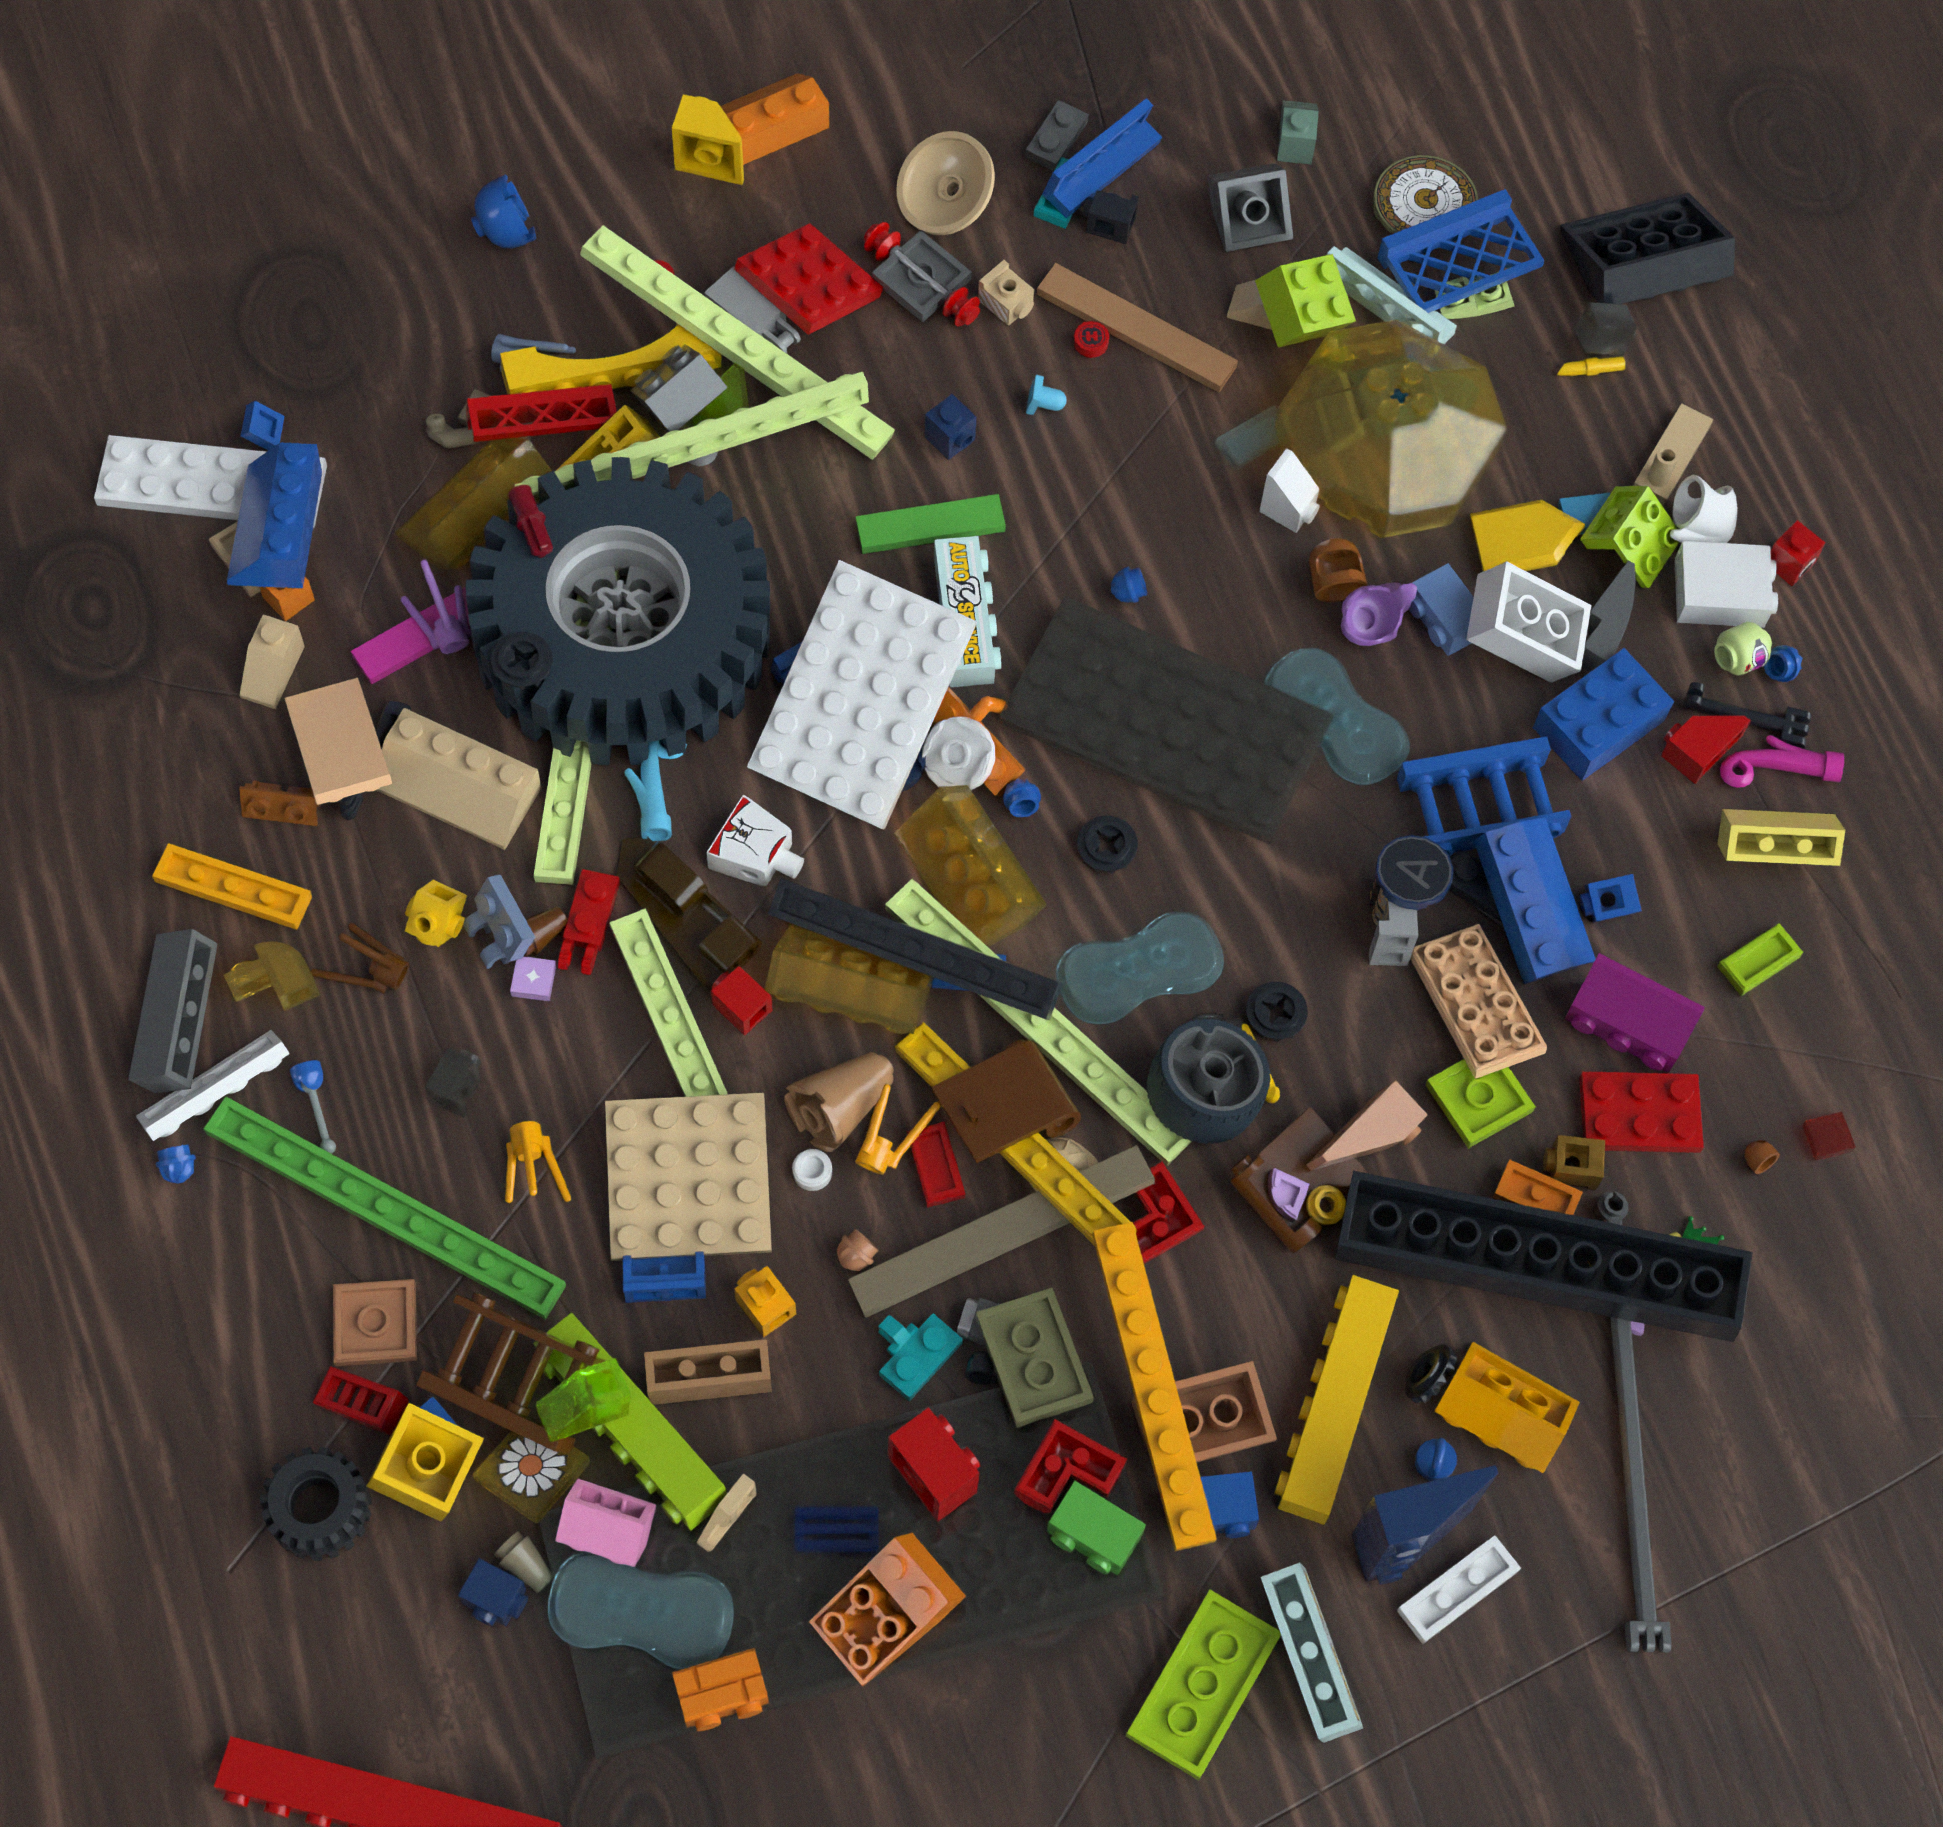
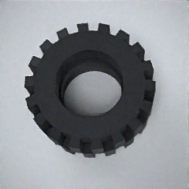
[260,1447,372,1561]

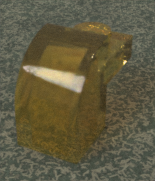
[224,941,320,1011]

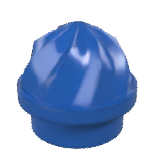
[1111,566,1147,603]
[1764,645,1803,682]
[1003,778,1041,817]
[155,1145,196,1184]

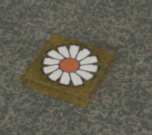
[473,1431,590,1524]

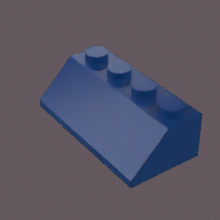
[227,443,322,588]
[1474,817,1595,985]

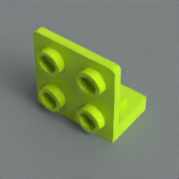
[1580,486,1679,588]

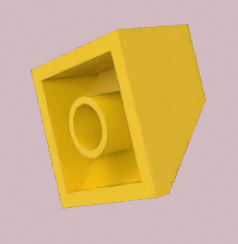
[672,94,744,185]
[366,1403,484,1522]

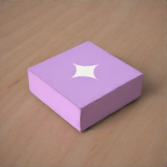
[510,957,556,1001]

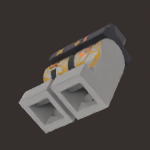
[1369,877,1418,966]

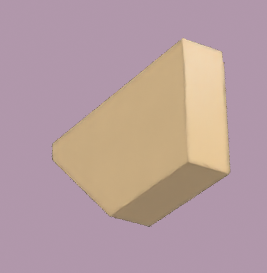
[697,1473,756,1552]

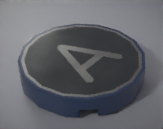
[1375,835,1453,910]

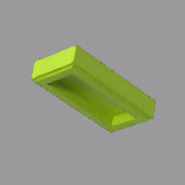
[1717,923,1803,996]

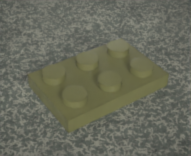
[976,1288,1094,1428]

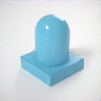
[1026,375,1067,415]

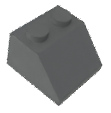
[1207,163,1293,252]

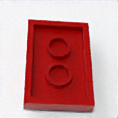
[1579,1071,1704,1153]

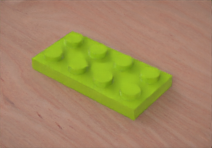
[1126,1590,1281,1781]

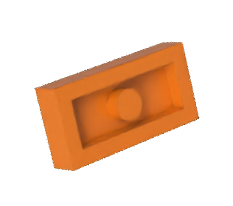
[1493,1159,1583,1215]

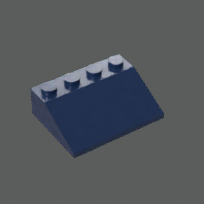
[1351,1465,1498,1585]

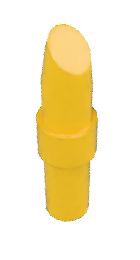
[1557,356,1625,376]

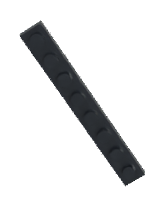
[768,878,1063,1020]

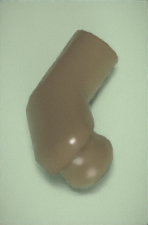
[426,414,478,448]

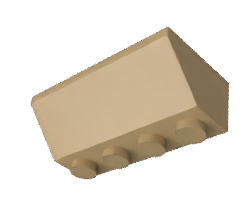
[377,708,542,850]

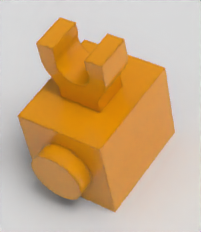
[734,1266,796,1338]

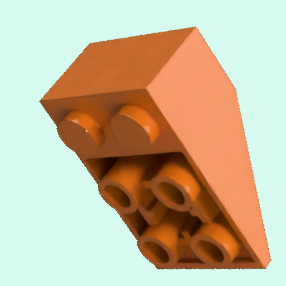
[809,1533,966,1686]

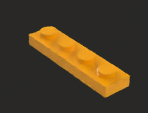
[152,843,312,930]

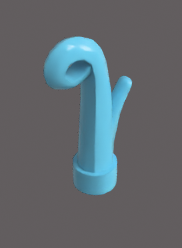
[624,740,687,841]

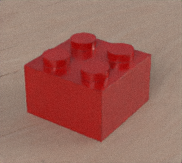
[888,1407,980,1522]

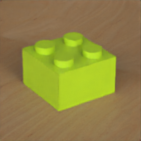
[1255,254,1356,348]

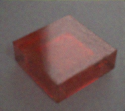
[1802,1112,1856,1161]

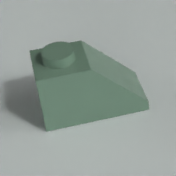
[1277,100,1319,165]

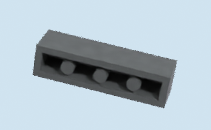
[128,929,218,1093]

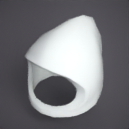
[1670,475,1738,543]

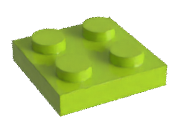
[1425,1059,1536,1149]

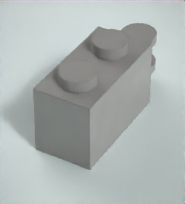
[704,266,801,353]

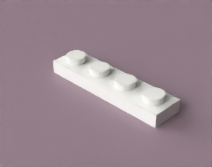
[136,1030,289,1141]

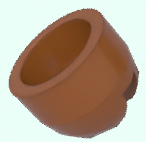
[1744,1140,1780,1174]

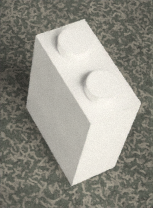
[1675,541,1778,628]

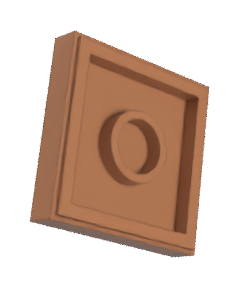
[333,1279,417,1366]

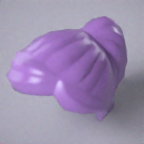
[1340,582,1417,646]

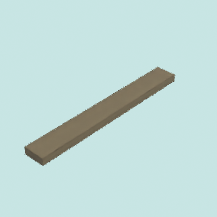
[848,1145,1155,1318]

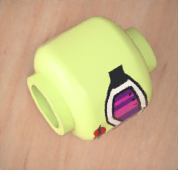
[1714,622,1772,675]

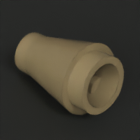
[494,1531,555,1594]

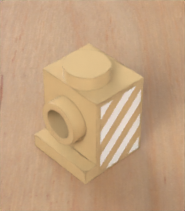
[978,260,1034,326]

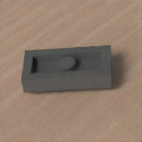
[1025,100,1089,171]

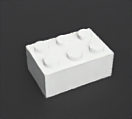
[1466,561,1591,682]

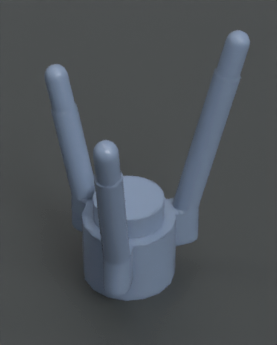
[491,334,576,372]

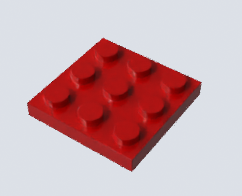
[734,223,884,335]

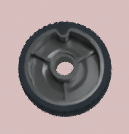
[1147,1018,1271,1144]

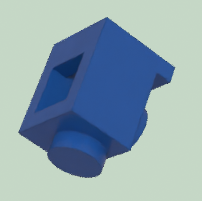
[1579,874,1642,923]

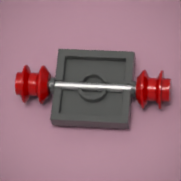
[864,222,980,327]

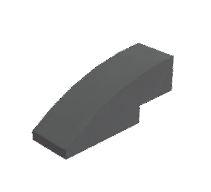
[1581,560,1635,672]

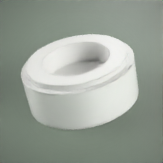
[792,1149,832,1191]

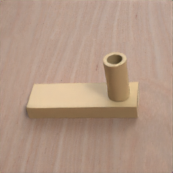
[1633,403,1714,506]

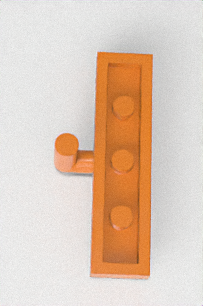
[931,687,1025,797]

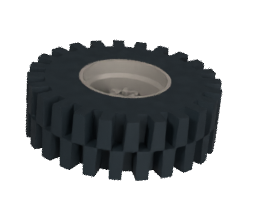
[465,457,770,765]

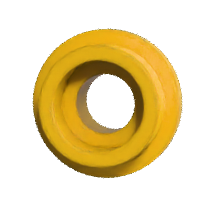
[1306,1185,1346,1225]

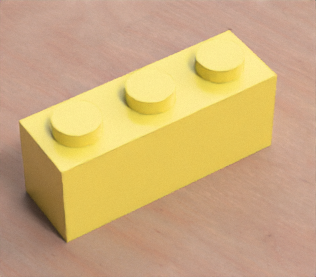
[1718,809,1845,866]

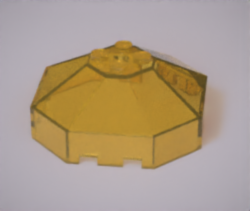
[1274,320,1507,538]

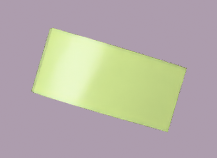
[1435,272,1514,319]

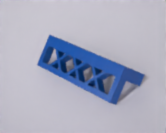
[1042,98,1162,218]

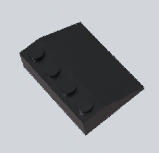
[1560,192,1735,308]

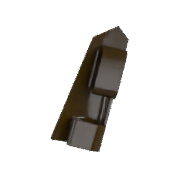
[616,836,762,992]

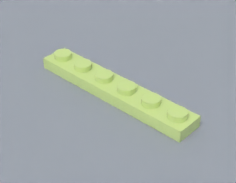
[610,908,728,1097]

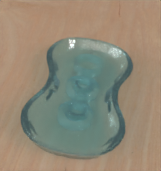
[1264,648,1410,785]
[1056,912,1224,1024]
[548,1551,734,1670]

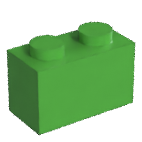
[1047,1481,1146,1576]

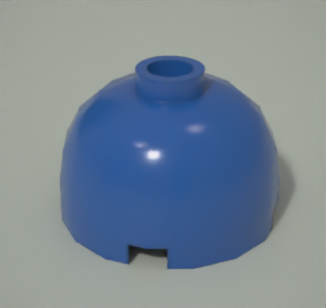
[471,174,536,249]

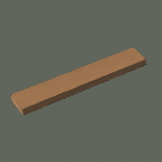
[1037,263,1238,393]

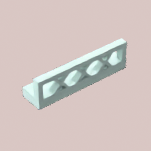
[1327,246,1457,356]

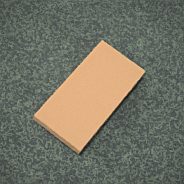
[285,678,392,805]
[1410,924,1547,1079]

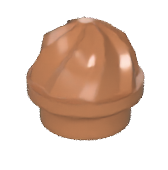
[837,1229,879,1271]

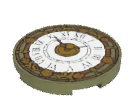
[1373,155,1478,249]

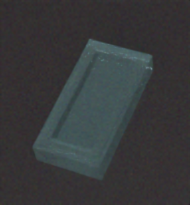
[1215,405,1295,471]

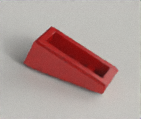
[313,1366,409,1436]

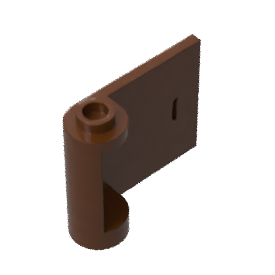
[931,1040,1081,1163]
[1229,1107,1368,1254]

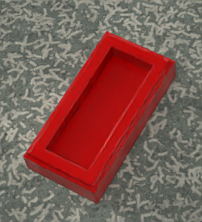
[906,1121,966,1208]

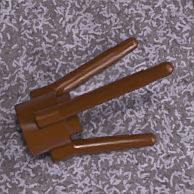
[310,923,410,994]

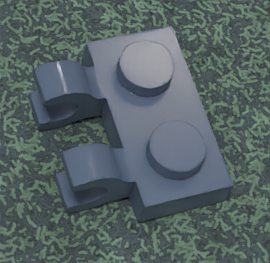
[463,875,535,969]

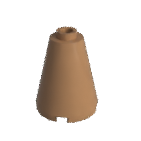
[784,1052,894,1152]

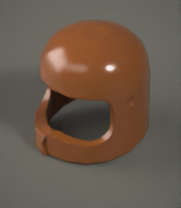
[1308,538,1368,602]

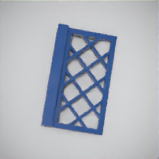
[1377,189,1544,313]

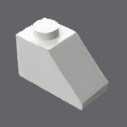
[1259,448,1320,533]

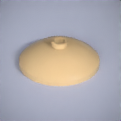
[897,131,995,235]

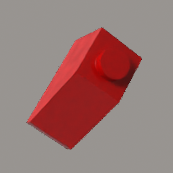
[1661,716,1751,784]

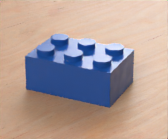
[1533,648,1674,781]

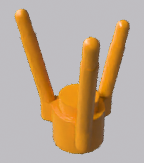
[855,1084,941,1175]
[505,1121,571,1203]

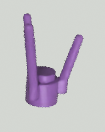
[401,560,471,654]

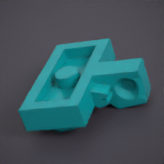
[878,1313,963,1402]

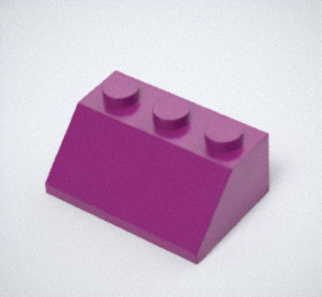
[1565,953,1705,1073]

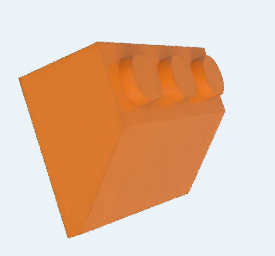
[720,73,829,165]

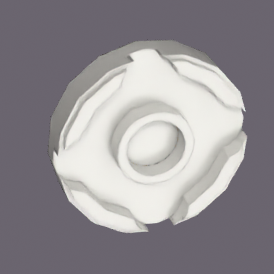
[922,717,995,792]

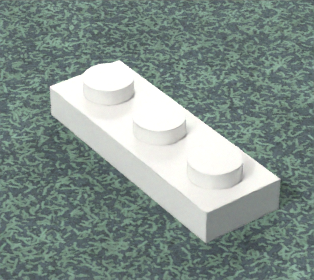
[1397,1535,1521,1644]

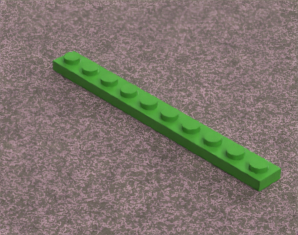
[204,1097,566,1320]

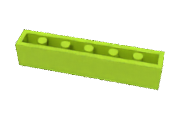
[533,1313,727,1531]

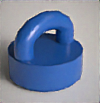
[1415,1438,1457,1481]

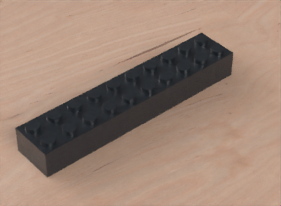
[1335,1170,1753,1342]

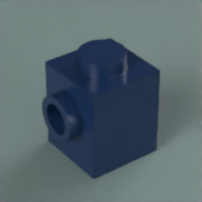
[925,394,976,460]
[458,1558,528,1627]

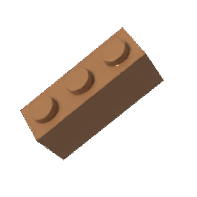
[644,1339,772,1405]

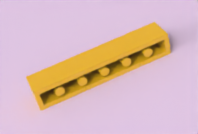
[1274,1275,1399,1525]

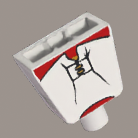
[707,795,804,886]

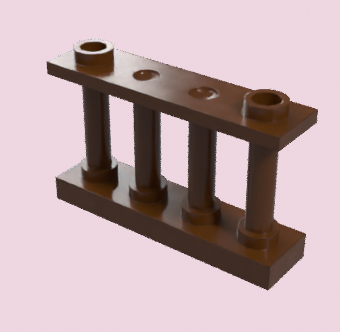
[416,1292,610,1454]

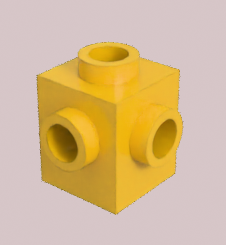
[405,880,467,947]

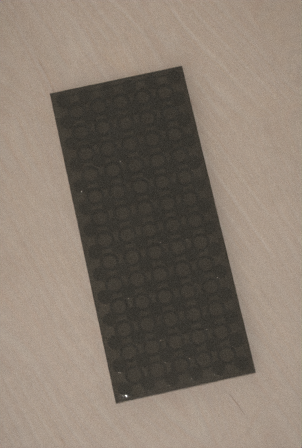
[537,1362,1164,1759]

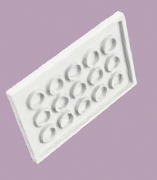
[747,560,977,829]

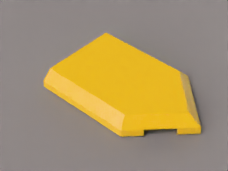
[1470,500,1585,572]

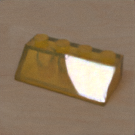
[395,438,552,570]
[894,785,1047,947]
[765,923,934,1034]

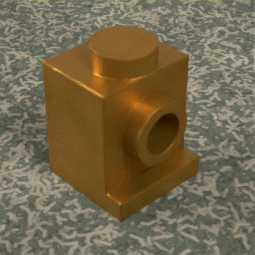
[1543,1135,1605,1190]

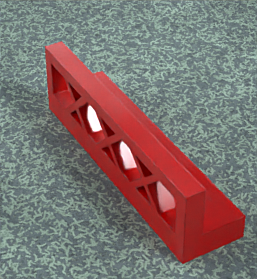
[466,384,617,442]

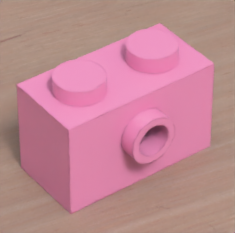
[555,1479,656,1567]

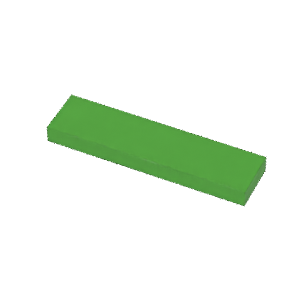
[856,494,1006,554]

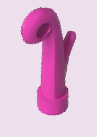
[1720,735,1844,788]

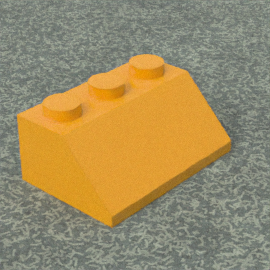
[1434,1342,1580,1473]

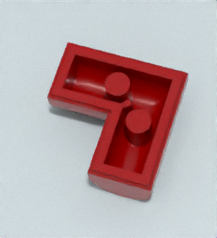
[1133,1161,1205,1264]
[1014,1419,1127,1513]

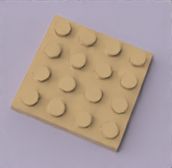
[605,1093,772,1261]

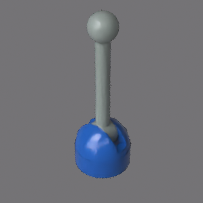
[289,1060,336,1154]

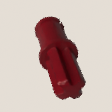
[508,485,553,558]

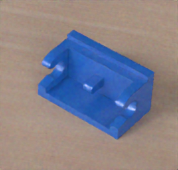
[623,1251,706,1303]

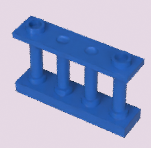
[1397,736,1572,856]

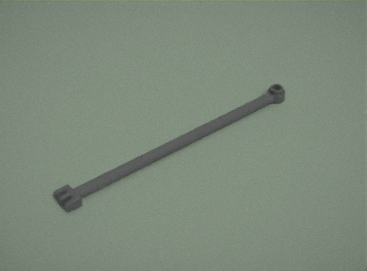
[1593,1191,1671,1653]

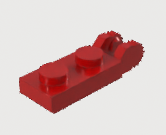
[558,869,620,975]

